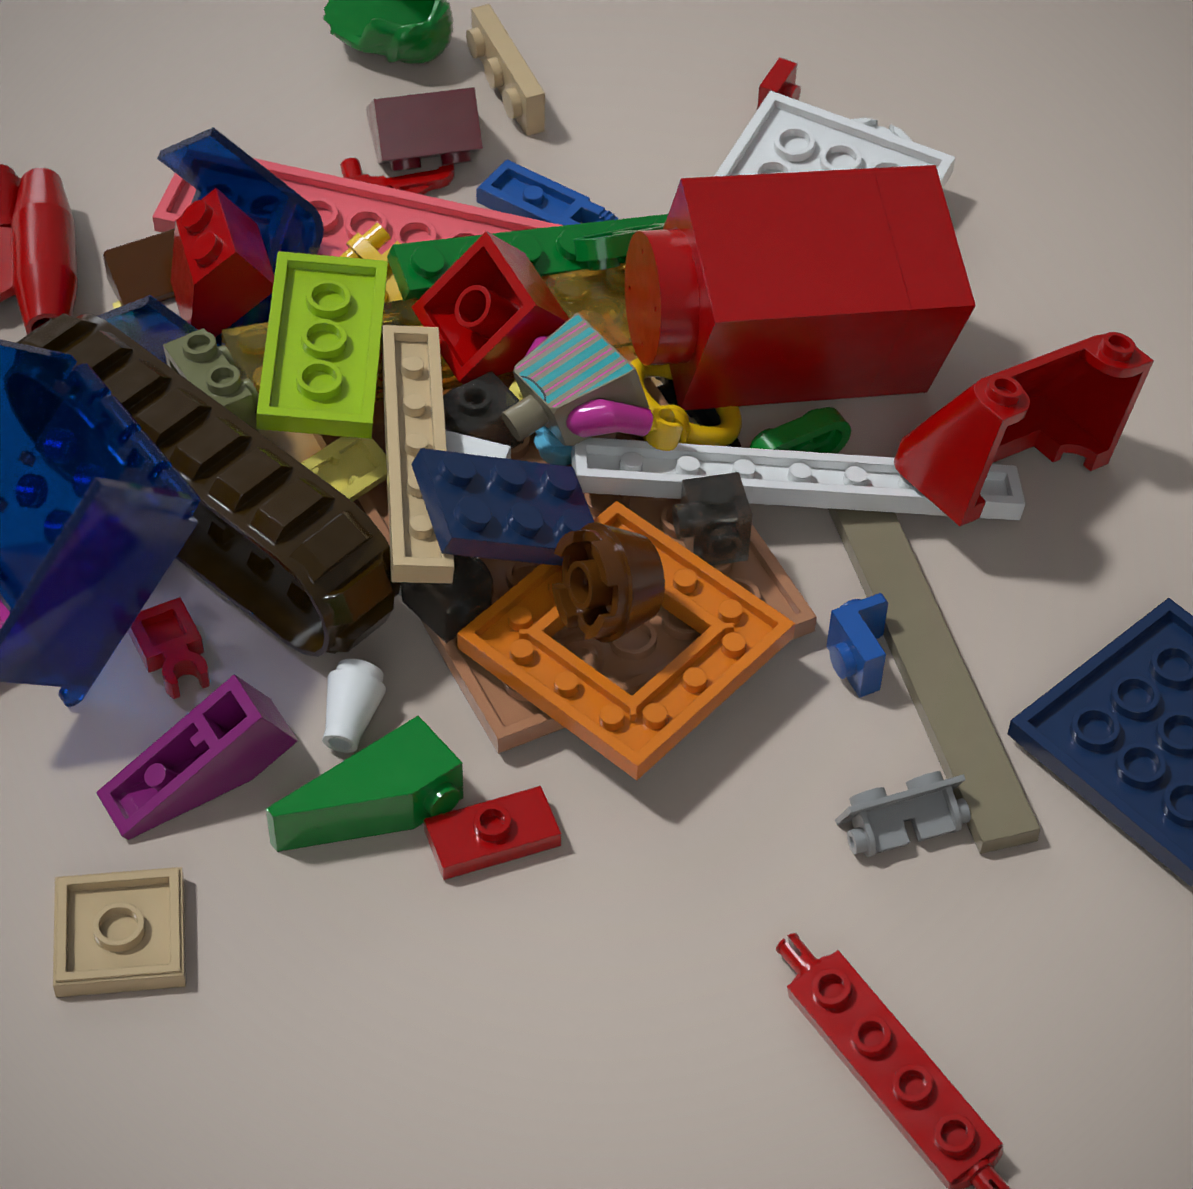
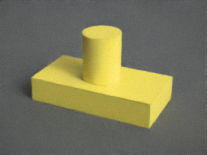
[301,436,387,502]

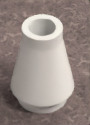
[322,659,386,753]

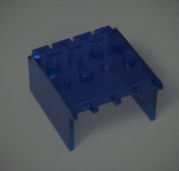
[0,339,200,707]

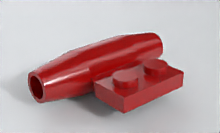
[0,168,78,335]

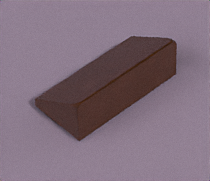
[103,229,175,309]

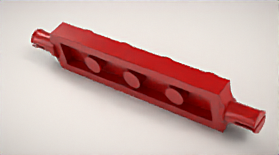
[776,933,1010,1189]

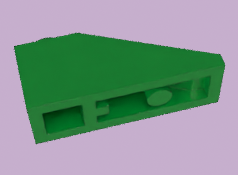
[266,715,464,852]

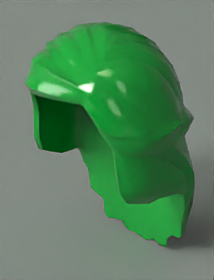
[323,0,453,64]

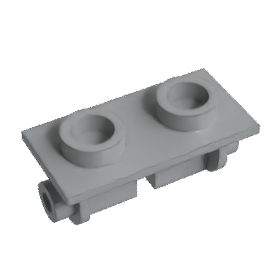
[835,771,971,857]

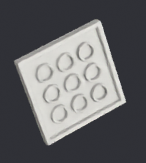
[714,91,955,189]

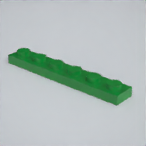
[387,214,668,302]

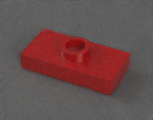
[424,786,561,880]

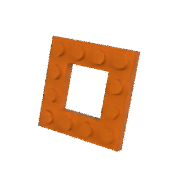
[457,501,795,781]

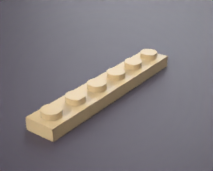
[381,325,454,584]

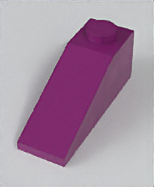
[96,674,298,840]

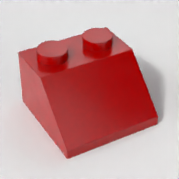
[171,188,274,337]
[411,231,569,385]

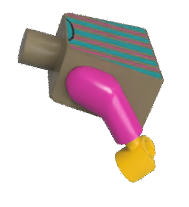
[501,313,683,451]

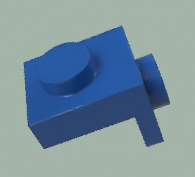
[826,593,888,698]

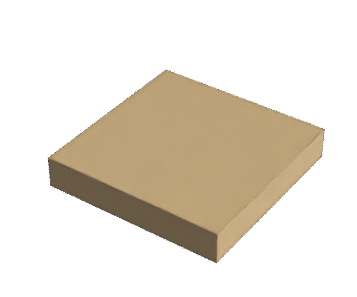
[53,867,186,998]

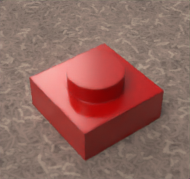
[757,57,801,110]

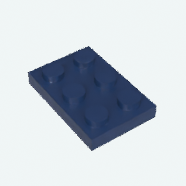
[411,448,594,566]

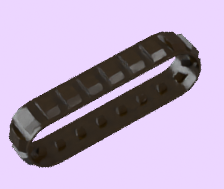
[1,314,401,657]

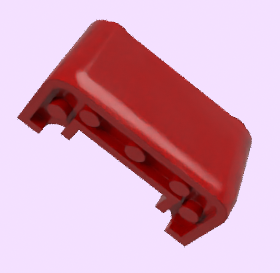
[894,332,1154,527]

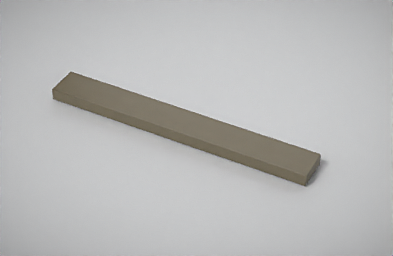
[828,508,1041,854]

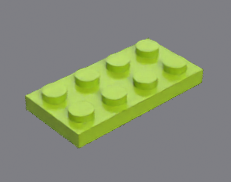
[256,251,388,439]

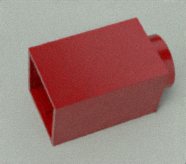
[625,165,976,410]

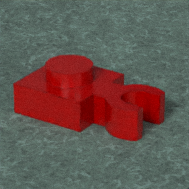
[125,597,210,699]

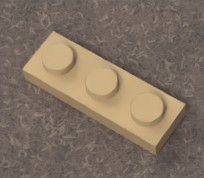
[466,4,545,136]

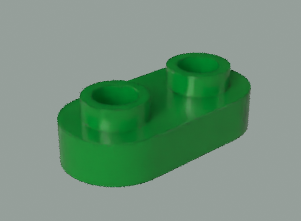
[573,223,665,271]
[750,407,852,454]

